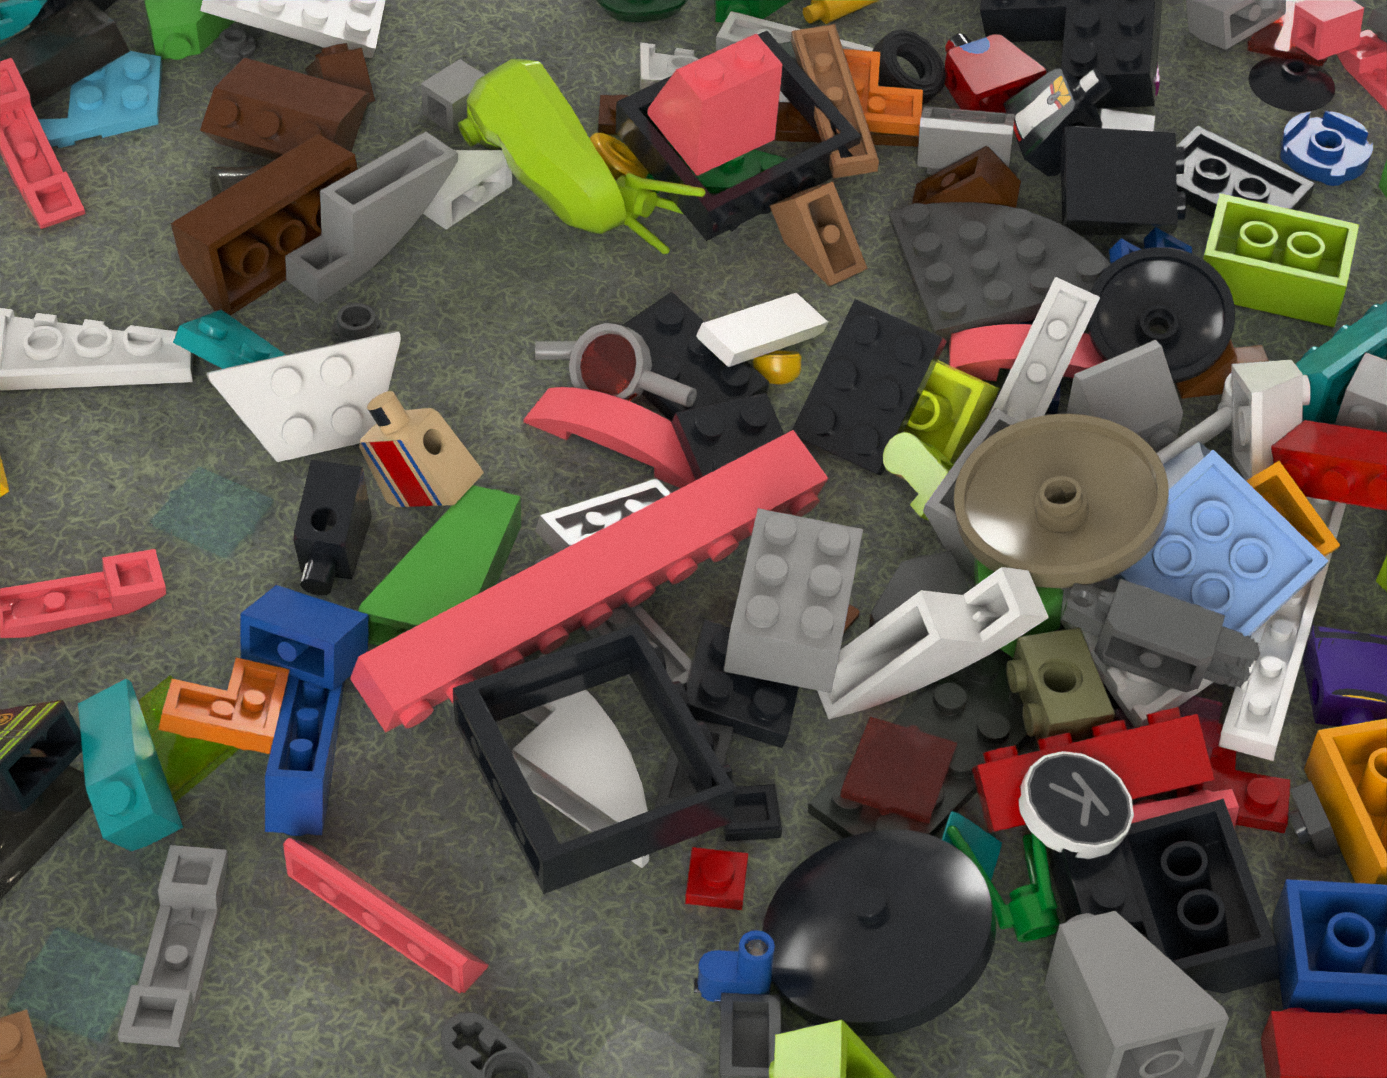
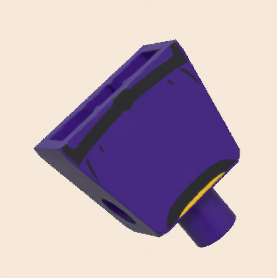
[1303,625,1387,727]

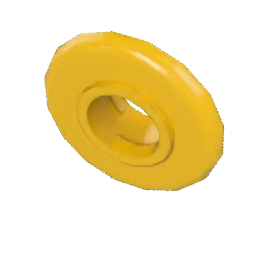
[590,133,649,179]

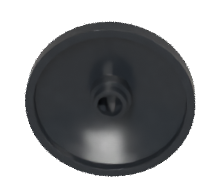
[762,830,996,1036]

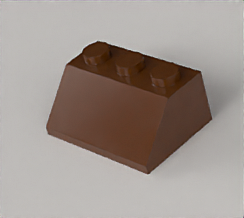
[200,58,370,160]

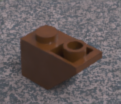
[305,43,375,106]

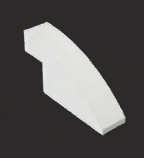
[817,567,1049,719]
[512,654,649,868]

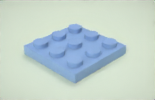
[1115,450,1328,637]

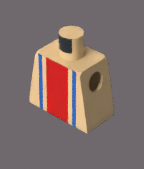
[359,391,484,507]

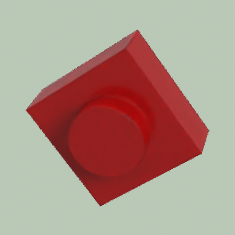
[685,847,748,910]

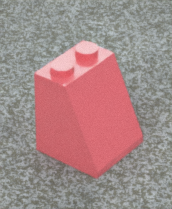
[647,33,783,176]

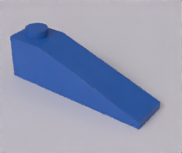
[265,676,345,836]

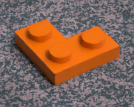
[843,49,923,136]
[158,657,290,754]

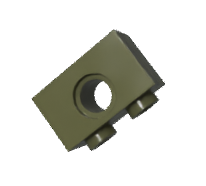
[1006,628,1115,743]

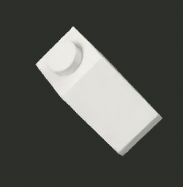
[423,150,512,229]

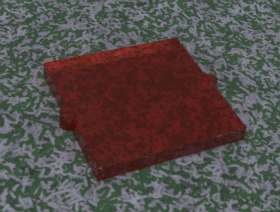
[840,717,957,824]

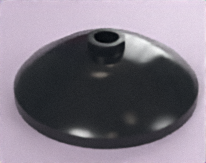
[1087,247,1235,383]

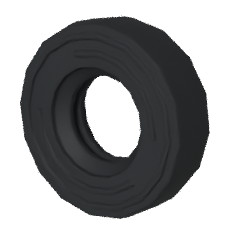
[872,29,946,105]

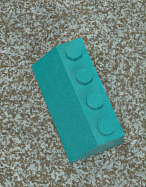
[1295,301,1387,424]

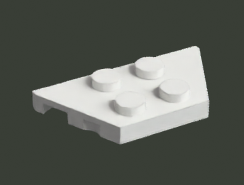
[207,331,401,462]

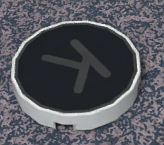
[1018,751,1134,859]

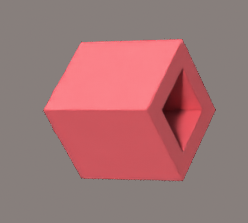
[1290,0,1364,60]

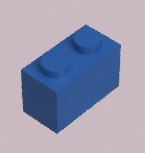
[240,585,369,691]

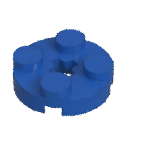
[1280,111,1373,186]

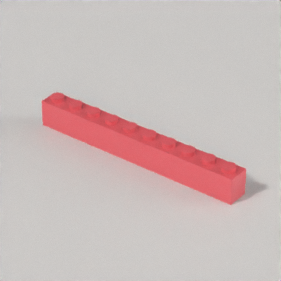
[350,430,829,733]

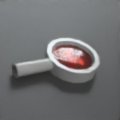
[569,323,697,407]

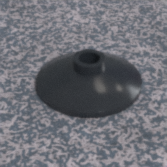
[1248,56,1335,112]

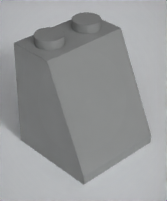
[1044,911,1229,1078]

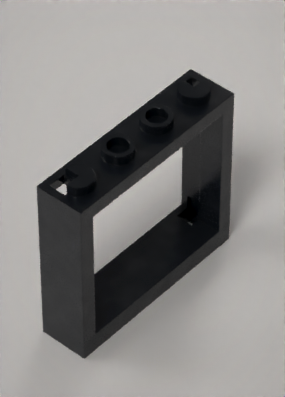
[615,30,861,241]
[453,623,739,894]

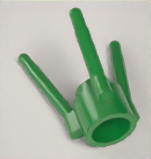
[947,825,1060,942]

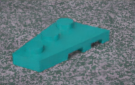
[173,309,286,369]

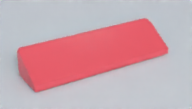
[283,838,489,993]

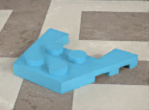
[27,33,162,149]

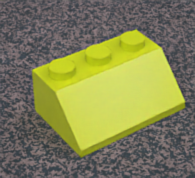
[904,360,1000,464]

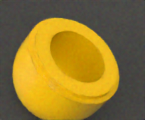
[753,350,802,384]

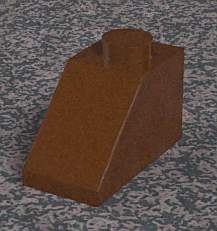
[912,146,1021,208]

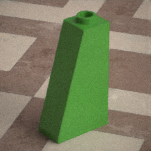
[358,485,521,646]

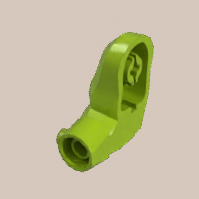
[458,59,627,234]

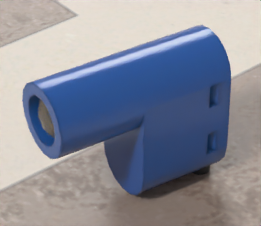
[694,930,775,1002]

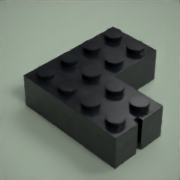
[980,0,1162,108]

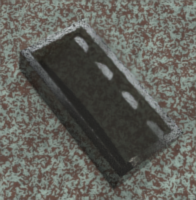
[0,0,130,108]

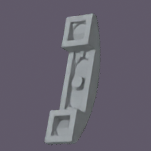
[118,845,228,1047]

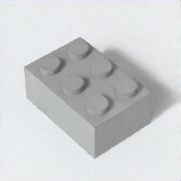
[724,508,863,693]

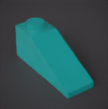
[78,679,183,851]

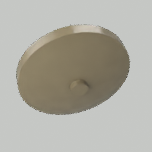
[954,414,1169,588]

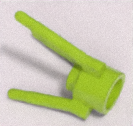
[616,173,706,254]

